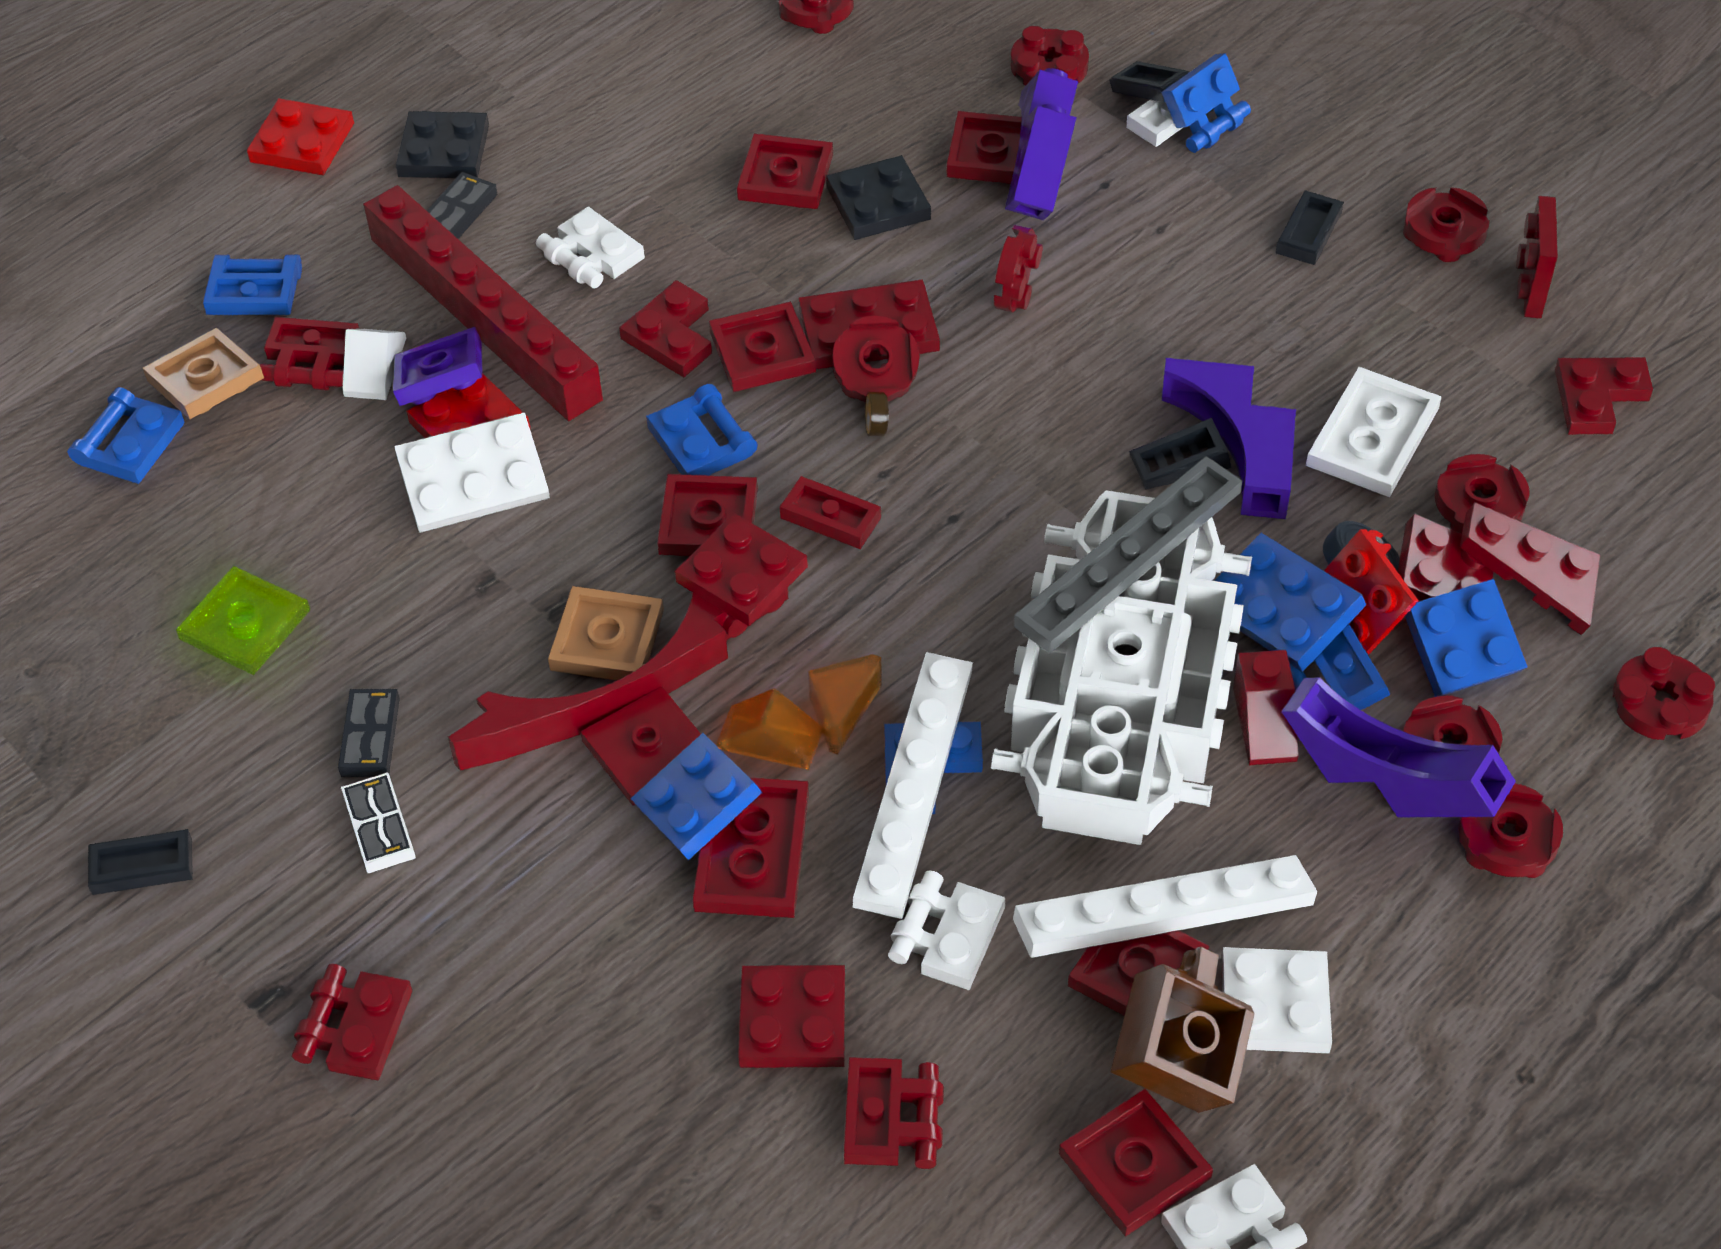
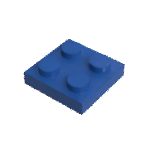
[1405,579,1528,697]
[630,733,762,860]

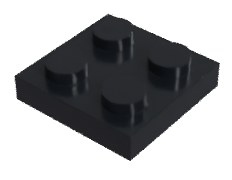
[396,111,489,179]
[826,155,931,240]

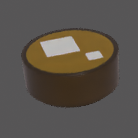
[865,392,889,436]

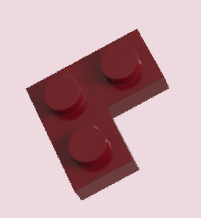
[619,280,712,378]
[1555,357,1653,435]

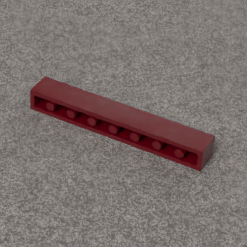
[363,185,603,422]

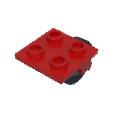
[1323,521,1419,655]

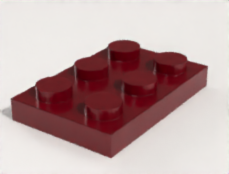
[799,279,940,369]
[693,778,809,918]

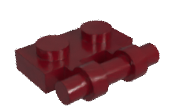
[260,317,359,390]
[292,964,412,1081]
[844,1057,944,1169]

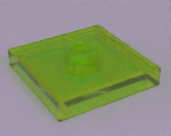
[176,566,310,675]

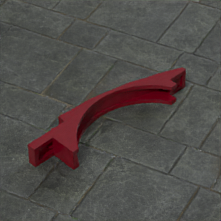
[448,588,789,771]

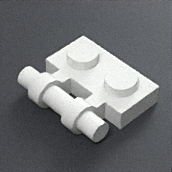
[536,206,645,288]
[888,871,1005,990]
[1161,1164,1307,1249]

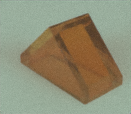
[808,654,882,755]
[716,688,823,770]

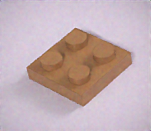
[143,328,264,419]
[548,586,664,680]

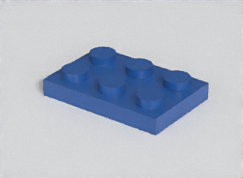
[1214,533,1366,672]

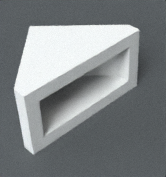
[343,329,406,400]

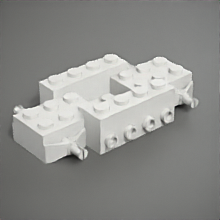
[991,490,1252,845]

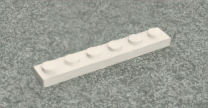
[853,652,973,919]
[1013,855,1317,958]

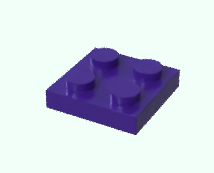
[393,327,482,406]

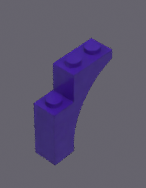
[1005,68,1078,220]
[1161,358,1296,519]
[1281,677,1516,817]

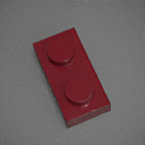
[780,476,881,550]

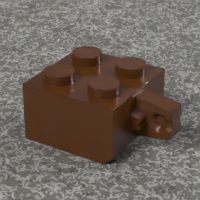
[1110,947,1255,1113]

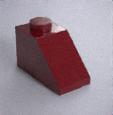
[1233,650,1298,765]

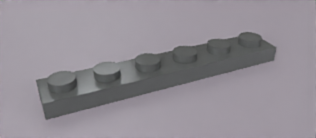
[1014,456,1242,654]

